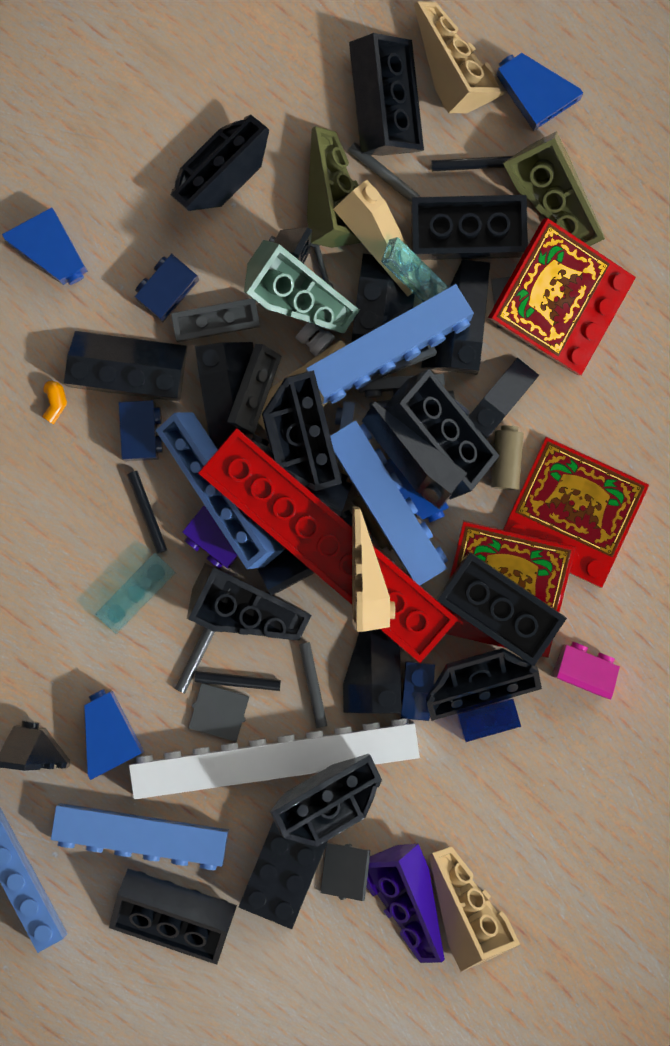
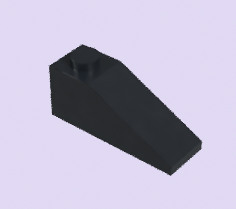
[269,227,312,264]
[468,357,539,439]

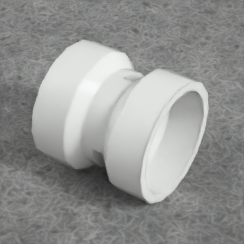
[295,322,335,357]

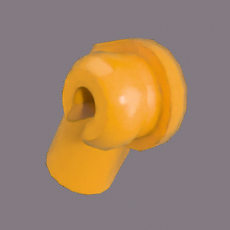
[42,381,67,425]

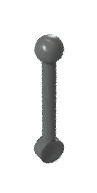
[311,243,334,288]

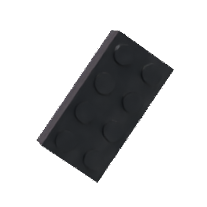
[411,195,528,260]
[383,369,499,500]
[436,551,567,666]
[238,820,328,929]

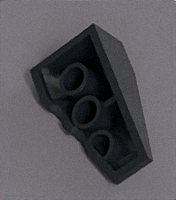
[421,259,490,375]
[195,342,254,449]
[362,402,467,509]
[187,563,312,641]
[343,629,401,714]
[0,721,70,771]

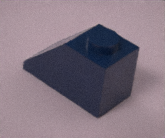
[401,662,435,721]

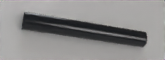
[431,156,513,172]
[127,471,168,554]
[195,671,281,691]

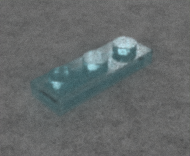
[381,237,450,302]
[95,553,176,634]

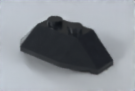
[170,114,269,211]
[351,253,415,343]
[262,370,342,491]
[426,648,542,721]
[270,754,382,847]

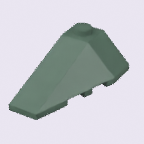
[244,240,360,333]

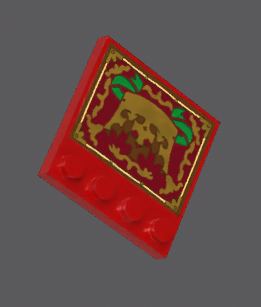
[488,218,636,376]
[503,437,649,588]
[443,520,575,658]

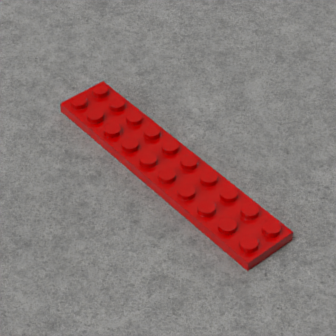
[198,428,458,663]

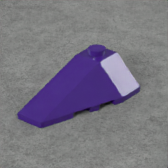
[366,844,445,963]

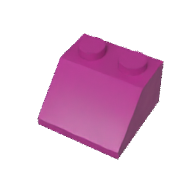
[551,641,620,700]

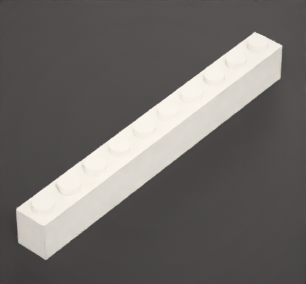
[129,718,420,799]

